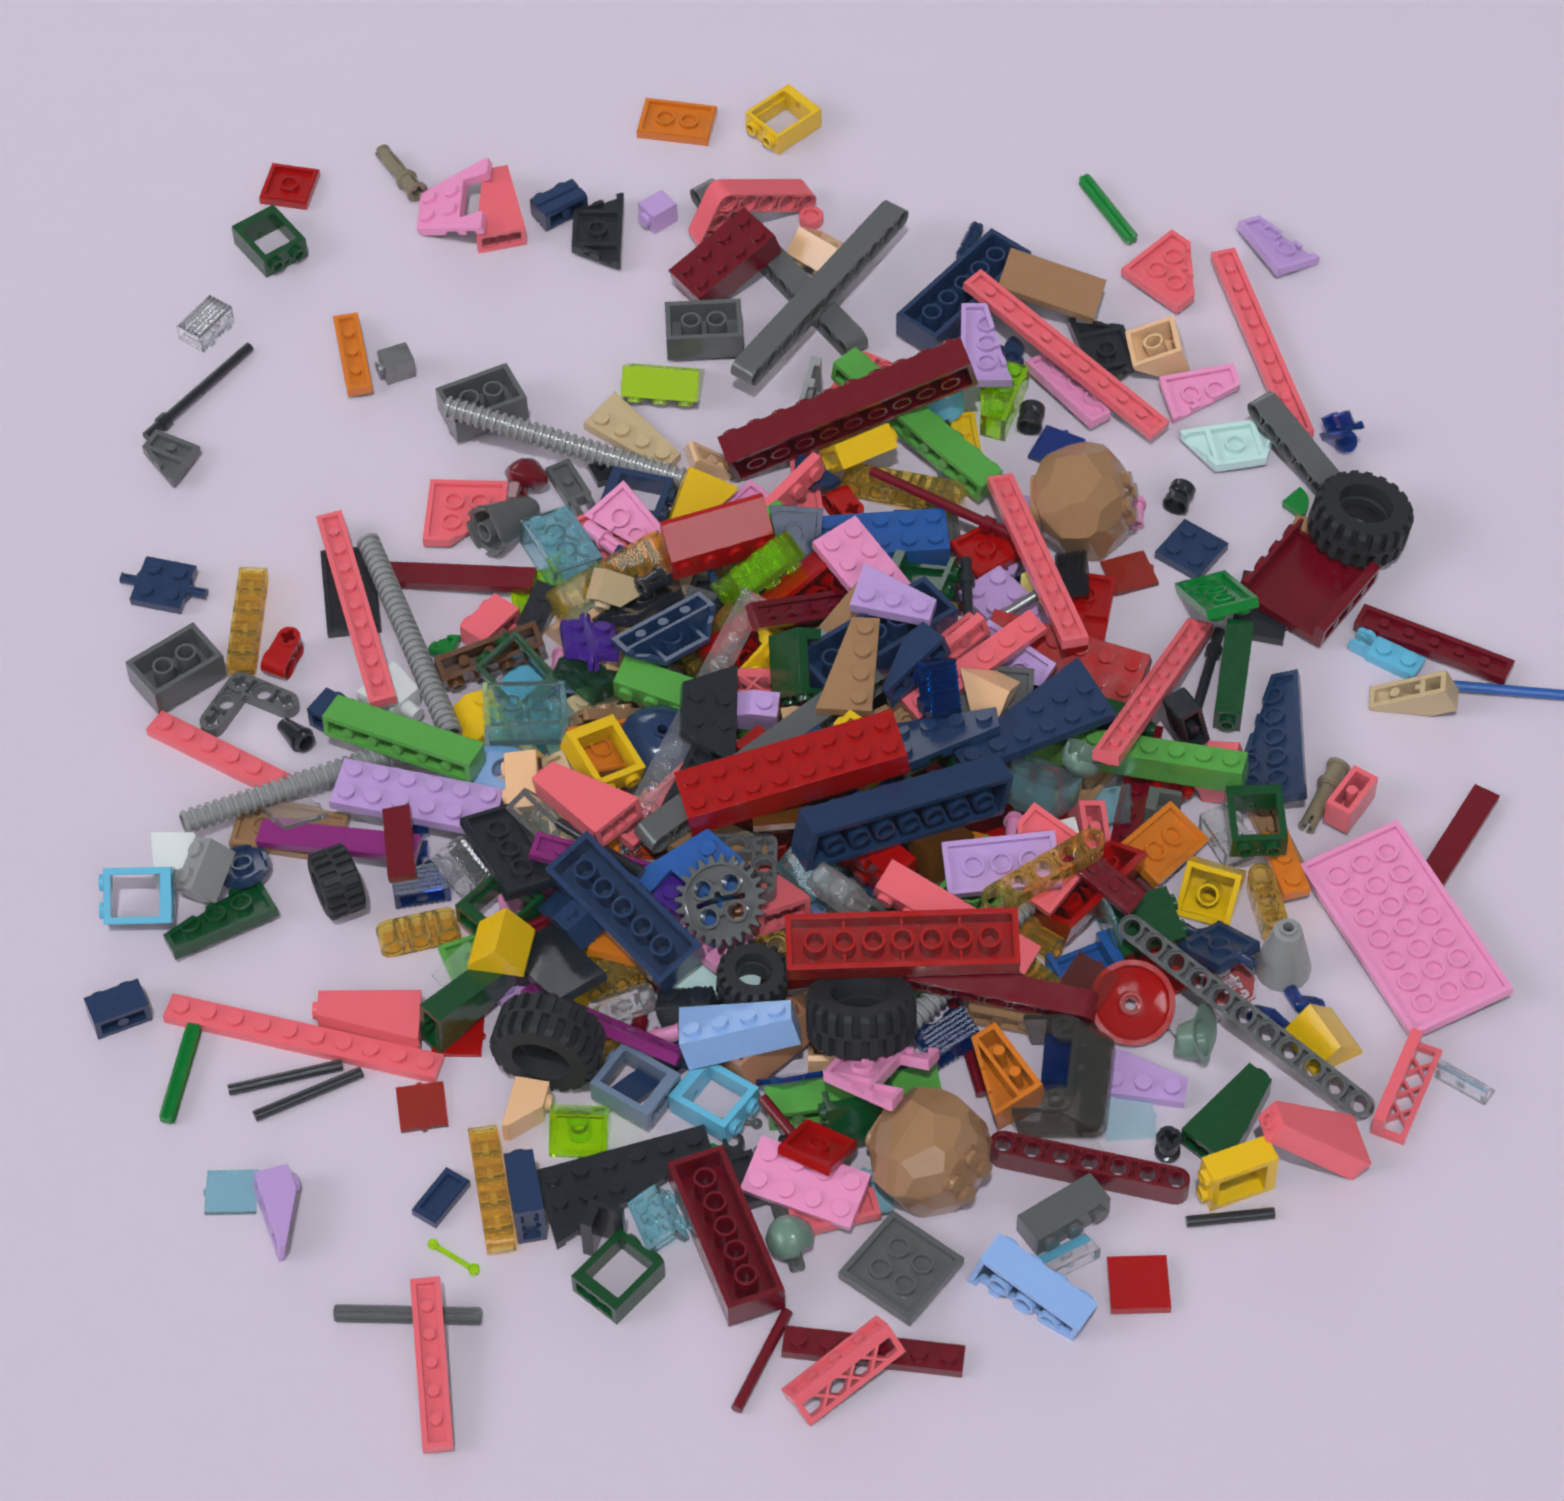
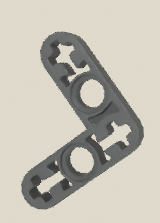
[199,672,300,737]
[715,833,778,903]

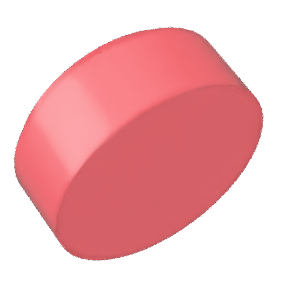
[799,206,824,229]

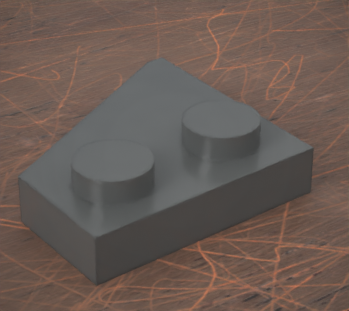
[142,429,201,487]

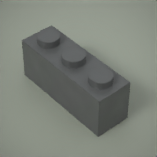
[1016,1173,1111,1256]

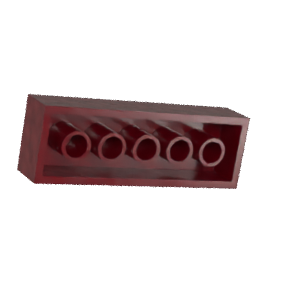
[667,1144,785,1326]

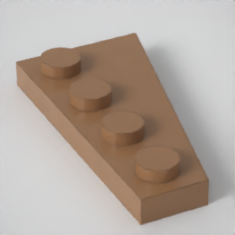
[816,617,880,717]

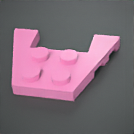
[416,157,493,236]
[823,1047,939,1111]

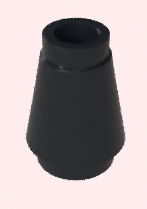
[277,718,315,753]

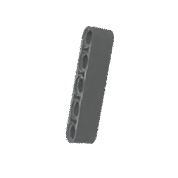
[1247,391,1339,495]

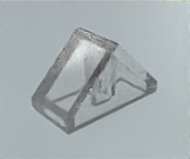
[505,787,561,836]

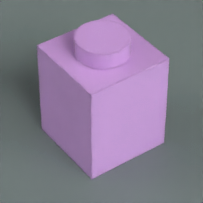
[638,190,678,234]

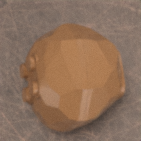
[1030,442,1138,561]
[865,1087,993,1218]

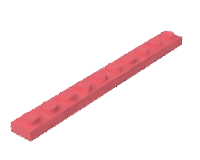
[1210,248,1315,437]
[963,269,1170,441]
[987,473,1089,649]
[316,510,398,708]
[1092,618,1213,766]
[163,993,445,1084]

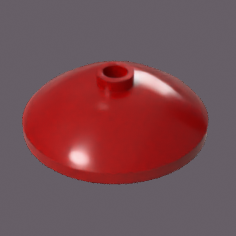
[1091,960,1176,1046]

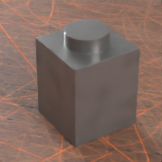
[375,342,416,385]

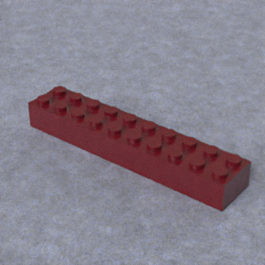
[717,337,978,483]

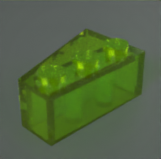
[980,360,1030,441]
[710,530,806,611]

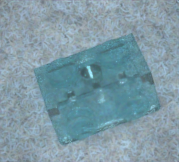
[627,1184,690,1252]

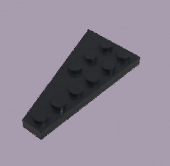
[537,1124,712,1250]

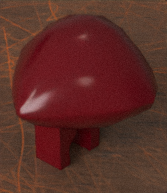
[505,458,548,498]

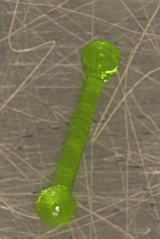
[427,1238,480,1276]

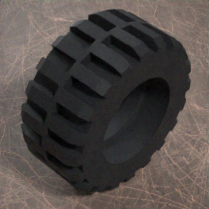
[1307,470,1414,569]
[805,977,917,1061]
[489,991,606,1091]

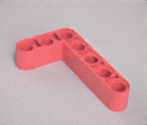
[688,179,817,245]

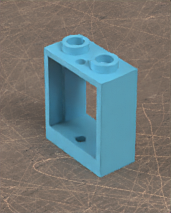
[98,867,176,925]
[668,1064,761,1142]

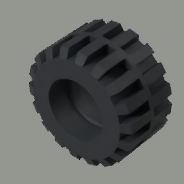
[307,843,366,921]
[716,940,789,1004]

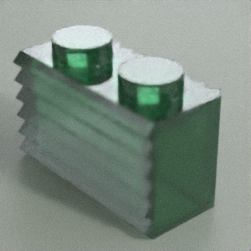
[552,656,615,706]

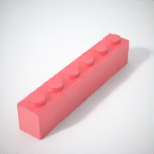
[872,859,1041,976]

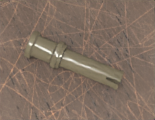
[375,144,428,202]
[1298,757,1351,834]

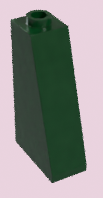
[1213,618,1254,732]
[420,969,517,1054]
[1181,1063,1272,1159]

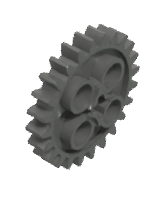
[674,854,768,948]

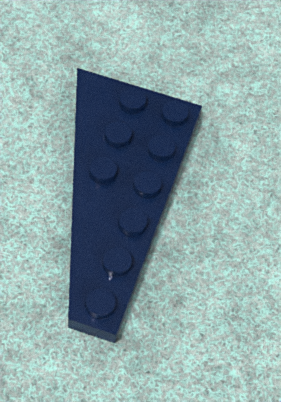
[954,657,1116,763]
[1236,669,1307,813]
[839,707,1001,798]

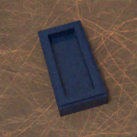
[412,1167,471,1228]

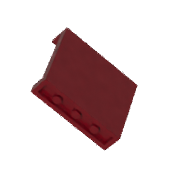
[1240,517,1381,648]

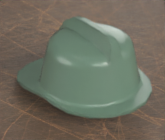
[1173,1002,1217,1065]

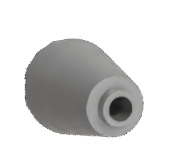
[1254,918,1311,992]

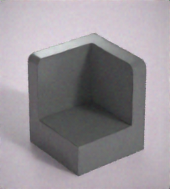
[1144,786,1183,823]

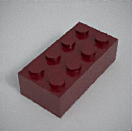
[668,207,782,301]

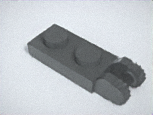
[545,458,596,517]

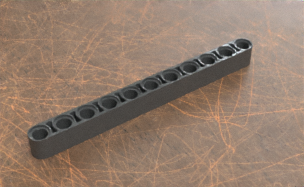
[690,178,868,356]
[731,200,909,386]
[634,668,886,854]
[1119,915,1375,1119]

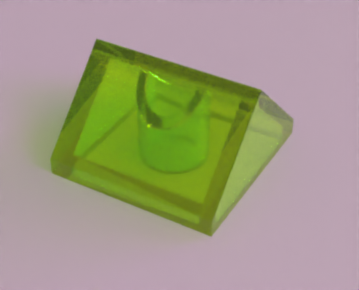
[549,1104,612,1158]

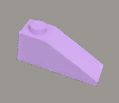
[736,690,781,731]
[253,1164,300,1261]

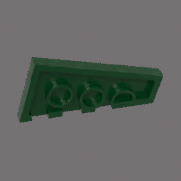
[163,881,279,960]

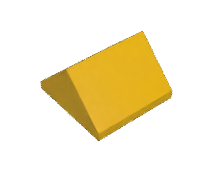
[467,907,535,977]
[1285,1004,1363,1076]

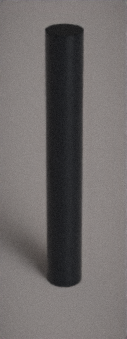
[1185,1207,1275,1228]

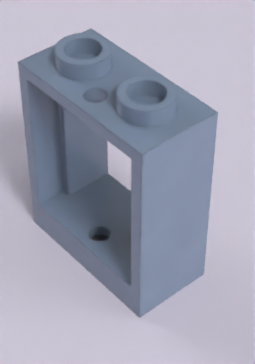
[589,1043,681,1131]

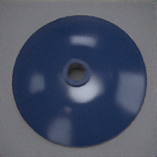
[622,705,694,779]

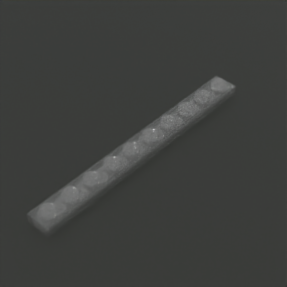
[633,587,766,816]

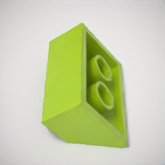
[621,363,705,406]

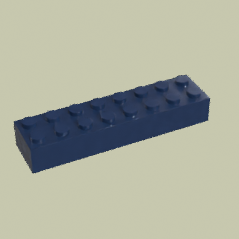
[791,753,1014,872]

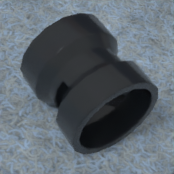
[1016,399,1045,436]
[1163,478,1196,515]

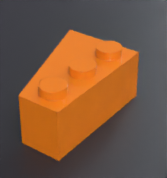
[971,1022,1046,1131]

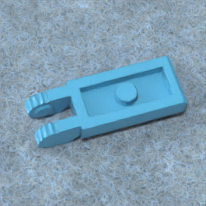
[1347,627,1426,679]

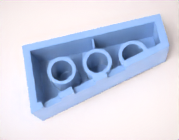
[679,1000,801,1070]
[967,1233,1098,1341]

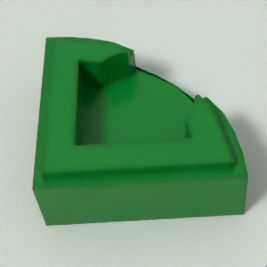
[1282,487,1309,517]
[428,634,461,657]

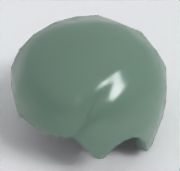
[1061,738,1102,777]
[765,1214,813,1260]

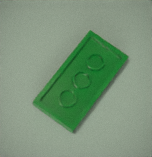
[1175,570,1259,622]

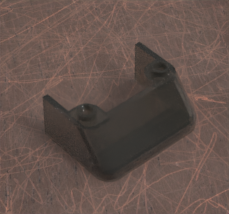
[1011,1014,1116,1138]

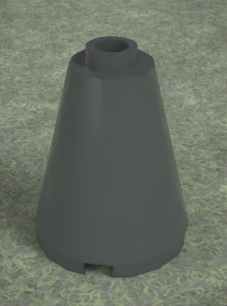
[467,496,540,556]

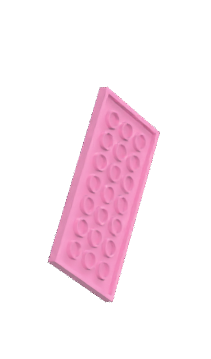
[1301,819,1513,1036]

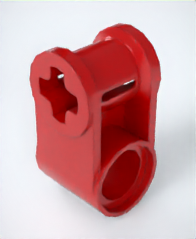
[821,484,864,515]
[260,627,304,680]

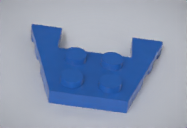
[633,828,751,948]

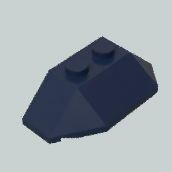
[610,591,716,666]

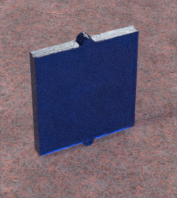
[1027,425,1086,463]
[756,1071,823,1085]

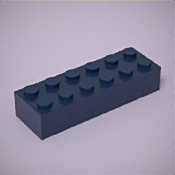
[896,228,1031,350]
[808,576,958,689]
[545,831,706,995]

